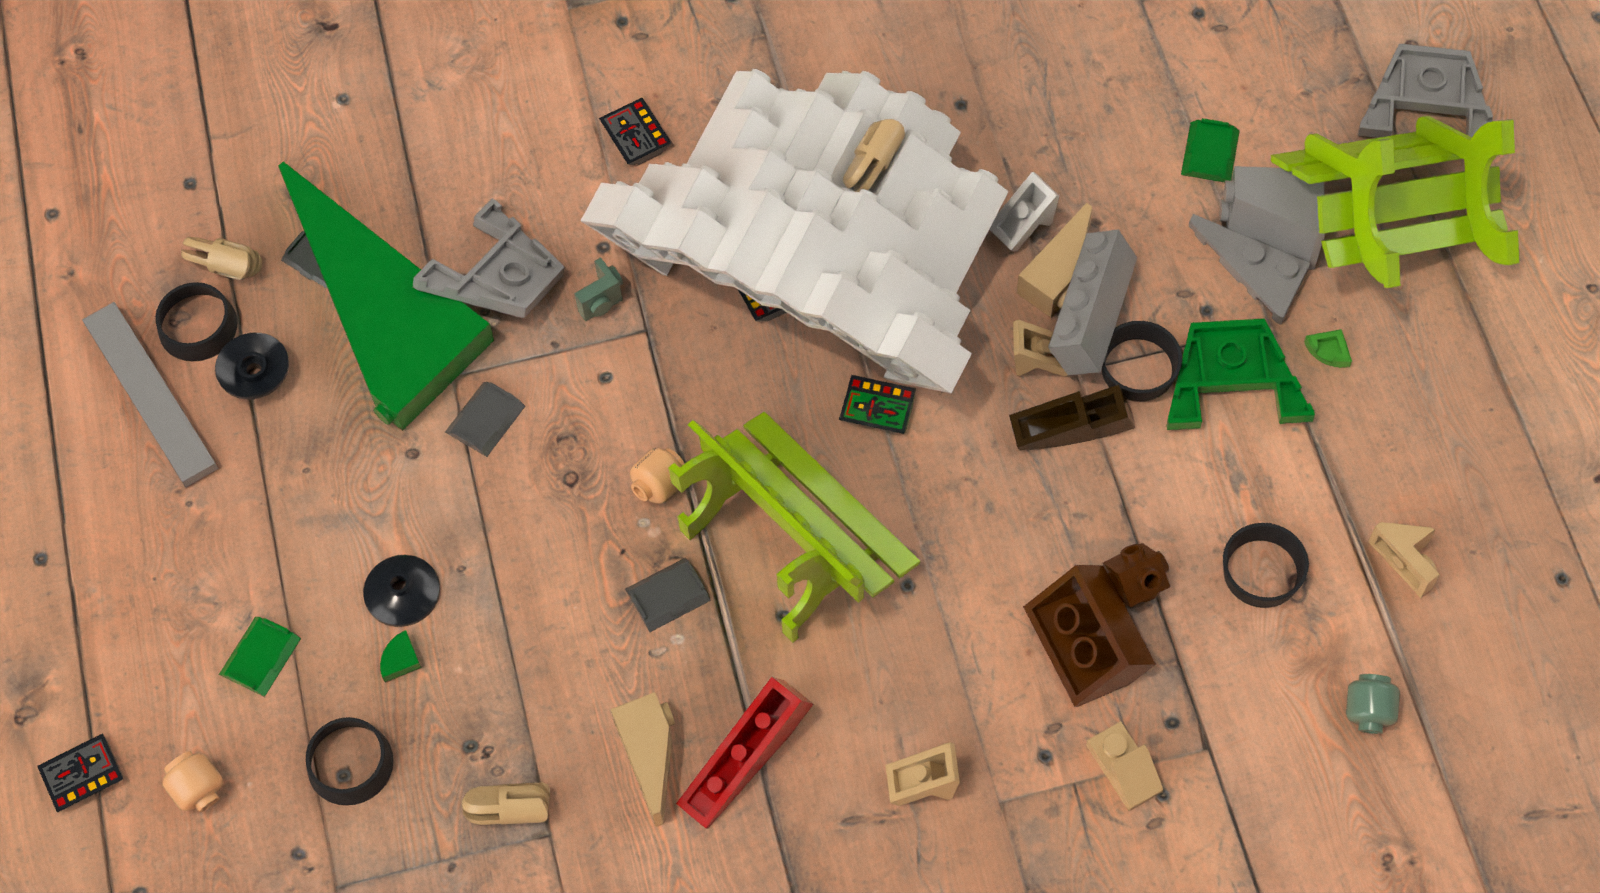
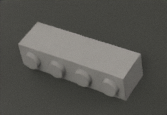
[1048,229,1137,375]

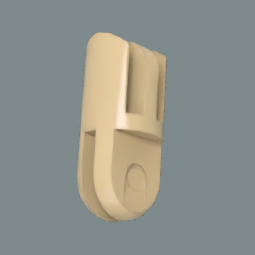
[843,119,905,192]
[181,237,262,280]
[462,782,550,825]

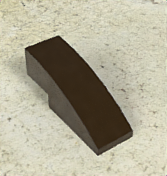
[1009,385,1135,451]

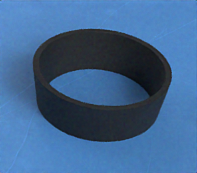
[155,282,238,362]
[1102,321,1182,402]
[1223,523,1309,608]
[305,717,393,806]

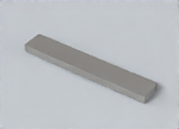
[82,302,218,488]

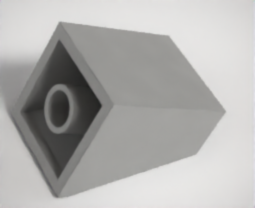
[1219,166,1325,270]

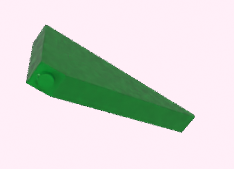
[278,161,494,431]

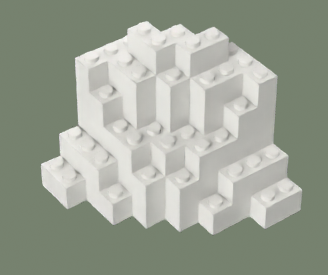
[581,69,1009,393]

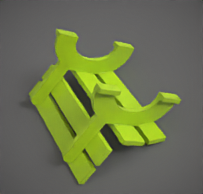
[1271,116,1519,288]
[668,411,920,643]

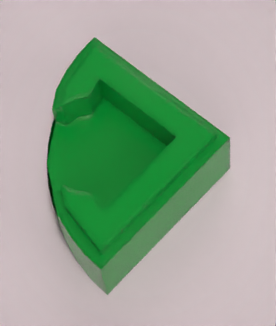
[380,630,421,682]

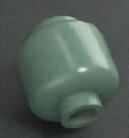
[1346,674,1400,734]

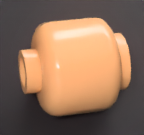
[630,448,685,504]
[162,751,223,812]

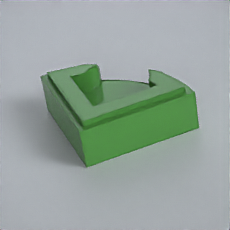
[1304,329,1352,368]

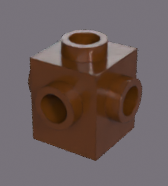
[1103,543,1170,607]

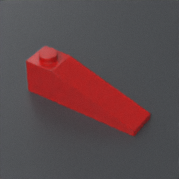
[676,677,814,829]

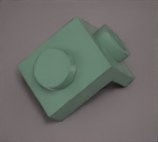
[574,257,623,321]

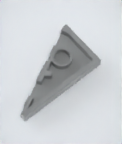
[1189,214,1310,325]

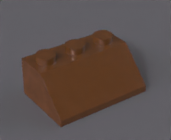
[1023,565,1156,707]

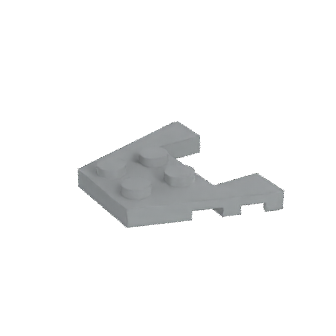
[1358,44,1493,138]
[413,198,564,318]

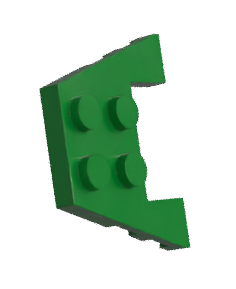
[1166,318,1315,430]

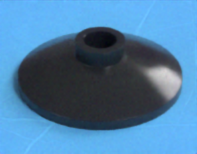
[215,332,289,400]
[363,555,440,627]

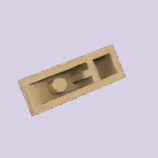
[1017,203,1092,318]
[611,692,675,827]

